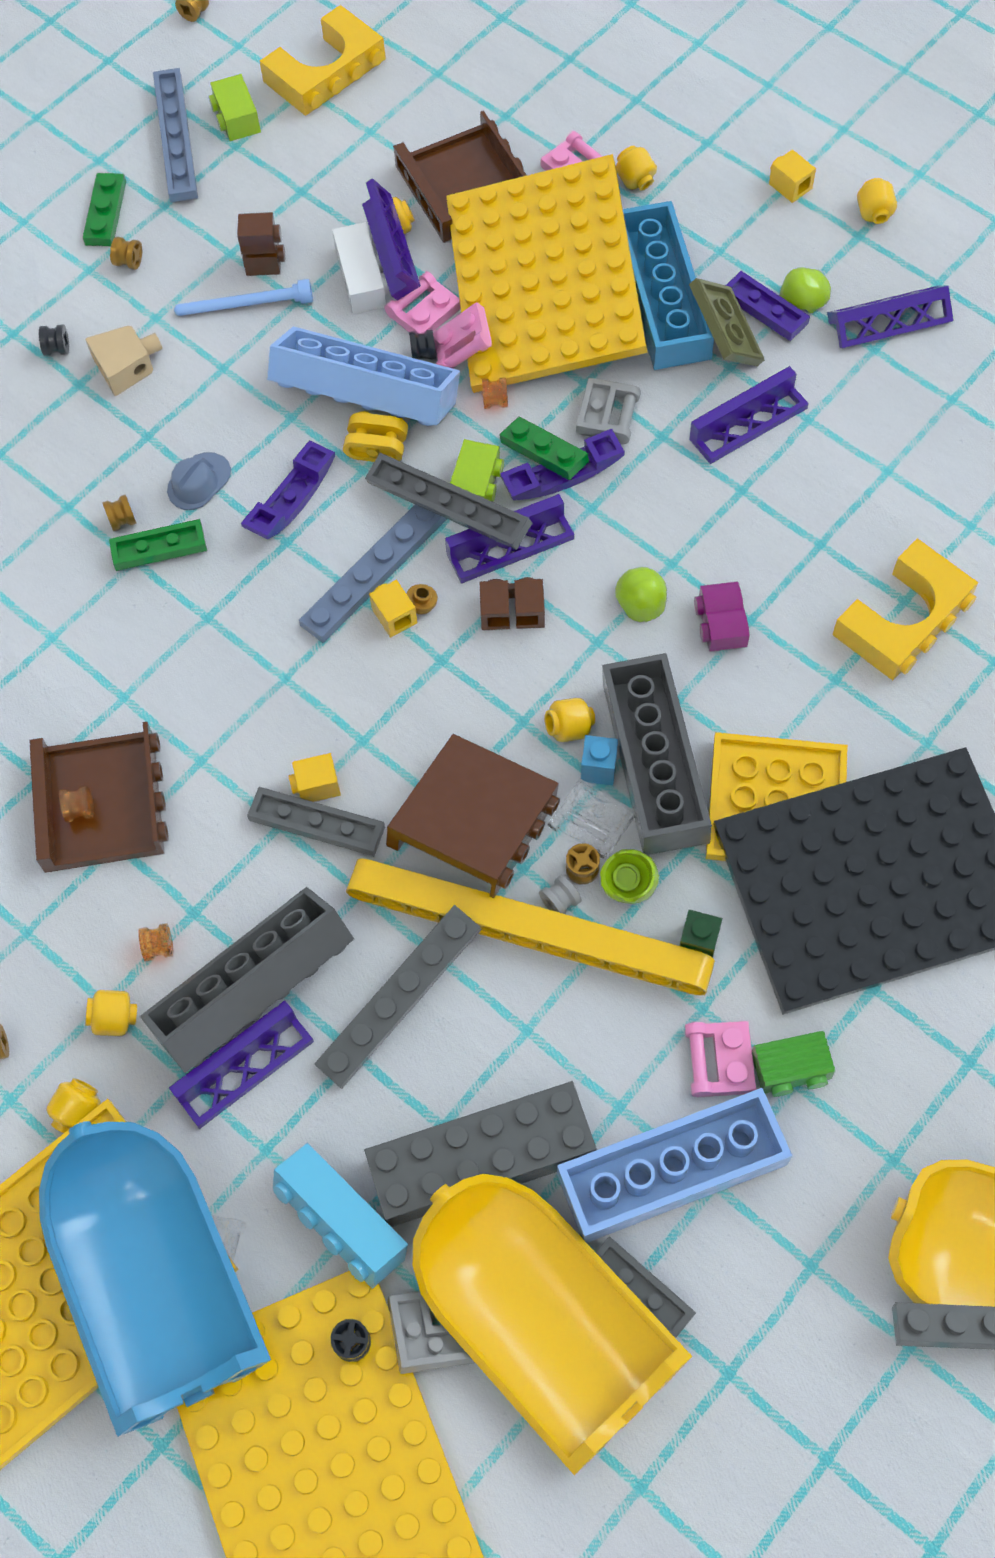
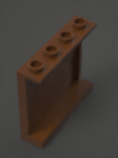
[393,110,527,243]
[29,722,169,873]
[386,734,560,898]

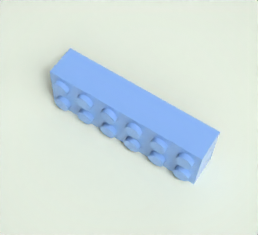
[267,326,460,426]
[557,1088,792,1243]

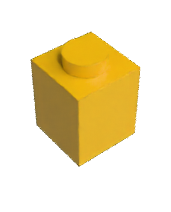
[769,149,816,203]
[369,579,418,638]
[288,753,341,802]

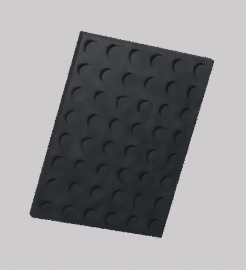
[713,747,995,1015]

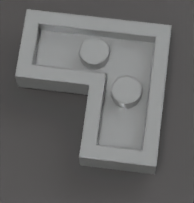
[387,1291,475,1374]

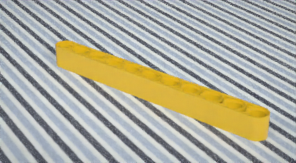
[346,858,715,996]

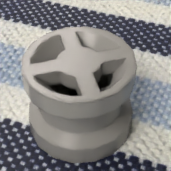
[539,875,582,914]

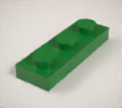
[83,173,126,247]
[499,416,589,480]
[109,519,207,571]

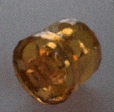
[482,377,508,409]
[59,785,94,822]
[138,923,174,961]

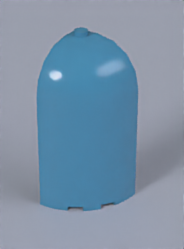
[39,1121,271,1437]

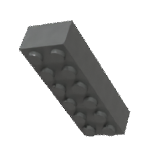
[602,653,712,855]
[140,887,354,1073]
[364,1081,597,1227]

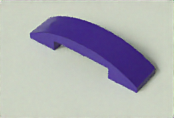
[500,429,625,500]
[241,440,335,540]

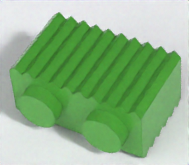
[752,1031,835,1097]

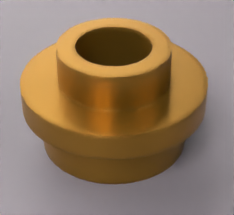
[406,584,438,614]

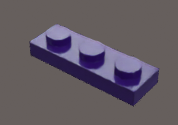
[726,271,810,341]

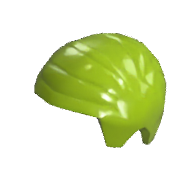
[779,267,831,313]
[615,567,667,622]
[600,849,659,904]

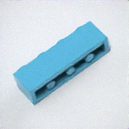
[273,1143,408,1289]

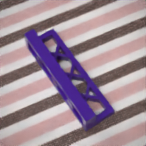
[362,178,421,301]
[827,285,954,348]
[689,366,809,464]
[445,494,575,584]
[169,1000,314,1129]

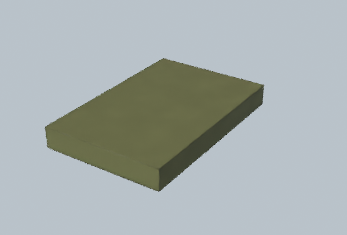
[689,278,765,366]

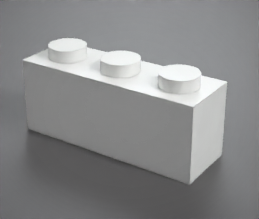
[332,222,390,314]

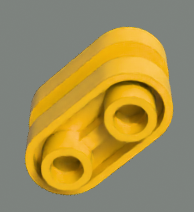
[343,411,408,462]

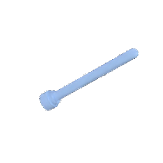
[174,279,313,316]

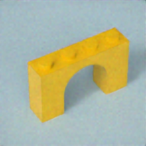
[259,4,386,116]
[832,538,979,681]

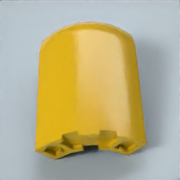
[888,1159,995,1307]
[412,1174,693,1476]

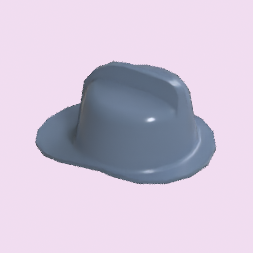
[167,452,231,510]

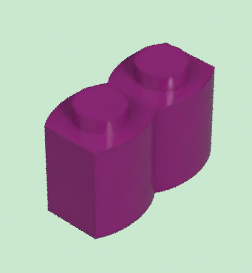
[694,581,750,652]

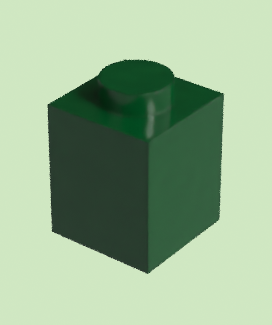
[679,909,723,957]

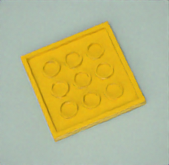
[705,732,848,861]

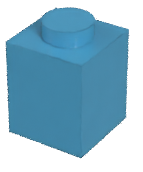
[581,735,618,785]

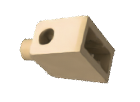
[85,326,163,396]

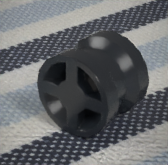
[38,324,69,356]
[409,329,436,360]
[331,1319,371,1362]

